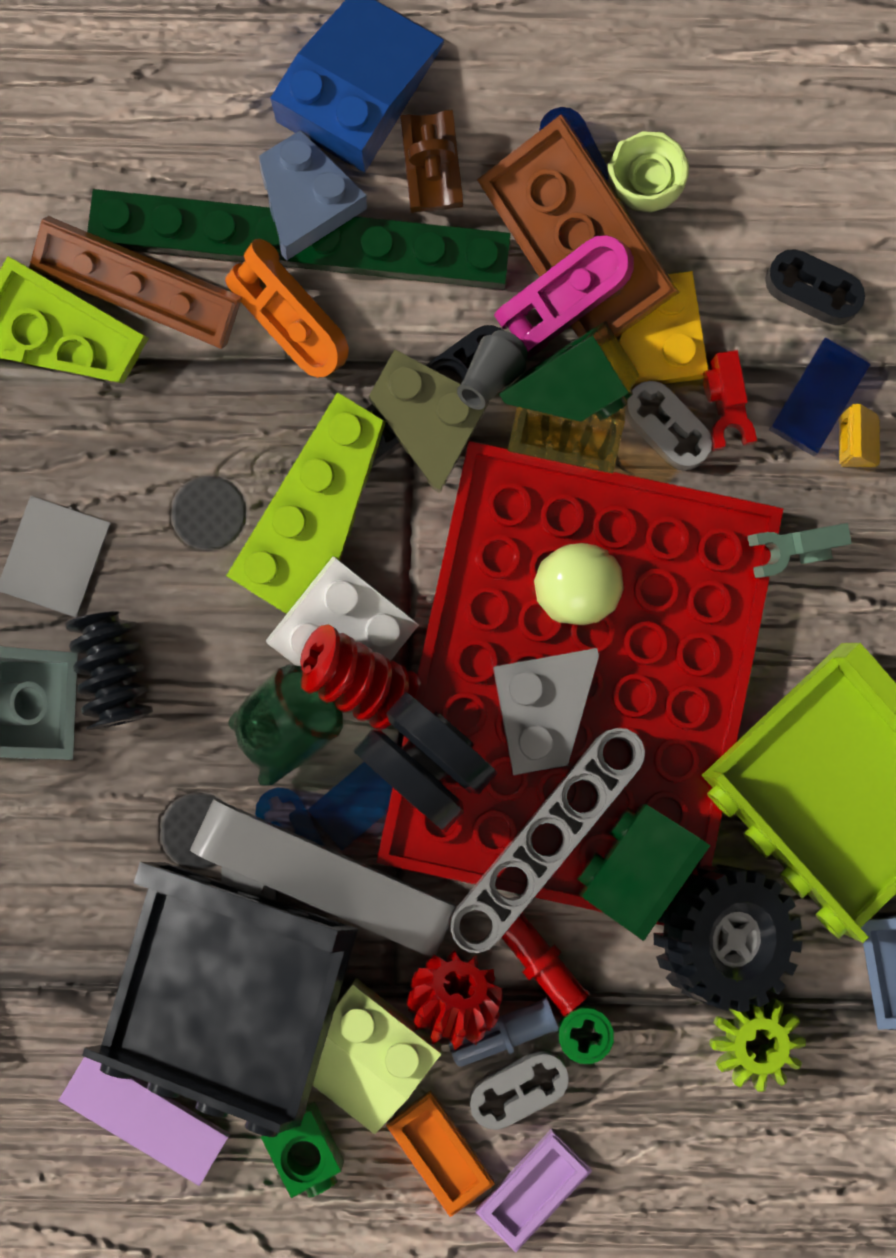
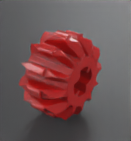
[407,950,503,1050]

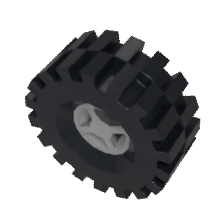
[653,864,802,1012]

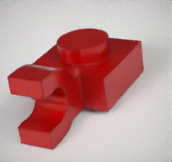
[703,350,757,452]

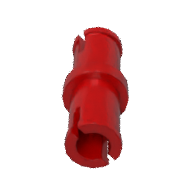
[501,912,590,1017]

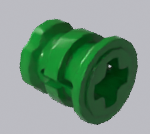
[558,1005,614,1064]

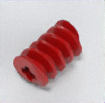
[300,624,421,730]

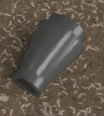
[457,330,528,410]

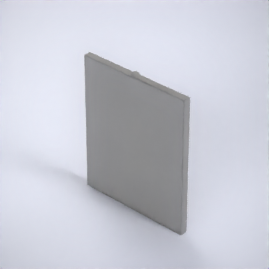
[0,496,111,618]

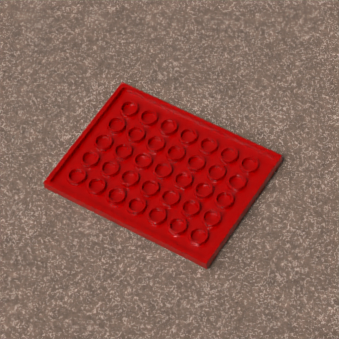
[376,441,784,926]

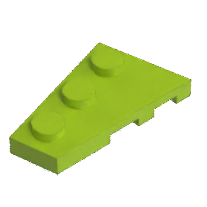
[0,256,149,384]

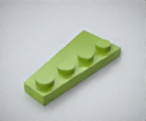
[226,392,386,614]

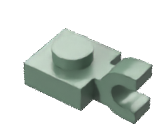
[748,523,852,578]

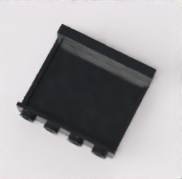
[82,862,358,1137]

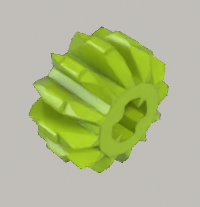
[709,998,806,1092]

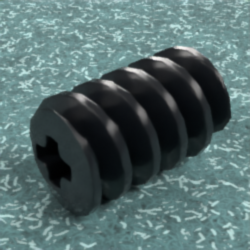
[65,611,153,730]

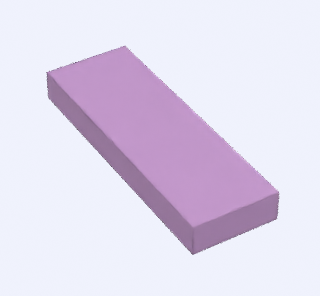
[58,1057,230,1186]

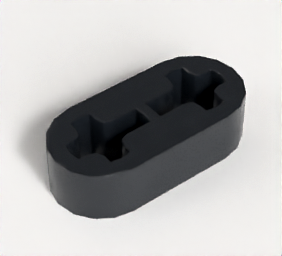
[765,249,865,325]

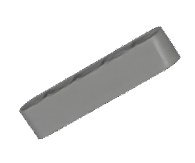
[451,728,645,953]
[190,799,457,957]

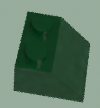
[499,321,639,422]
[577,804,710,941]

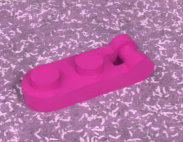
[494,235,634,359]

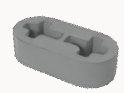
[625,381,712,471]
[470,1050,569,1130]

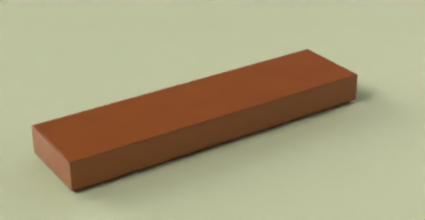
[29,216,242,349]

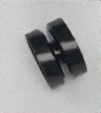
[353,692,498,832]

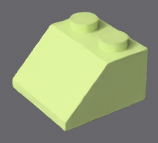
[312,978,442,1134]

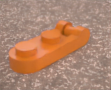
[225,239,349,378]

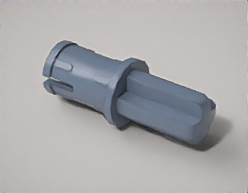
[448,997,559,1067]

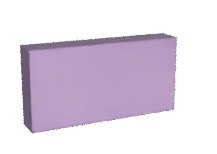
[476,1128,592,1252]

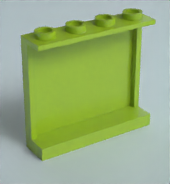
[702,643,896,943]

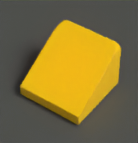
[839,404,880,467]

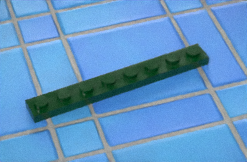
[87,189,511,290]

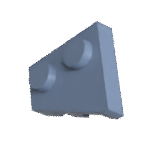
[259,130,367,260]

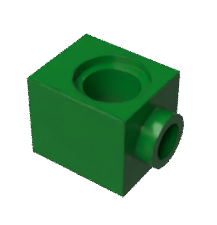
[261,1101,344,1198]

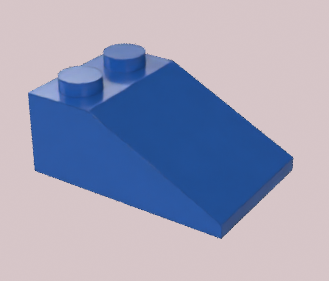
[270,0,444,173]

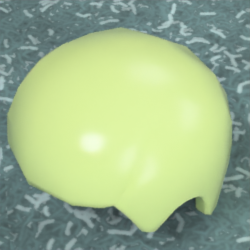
[608,131,689,213]
[534,543,624,625]

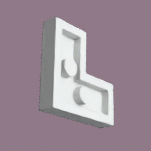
[266,557,419,670]

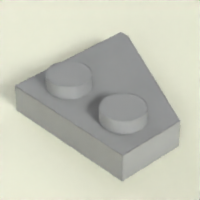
[493,648,599,775]

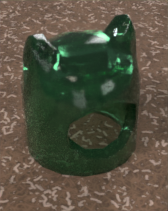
[228,664,343,786]

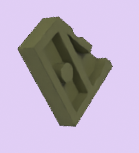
[369,349,489,493]

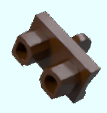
[400,110,463,213]

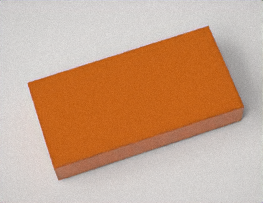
[386,1090,495,1217]

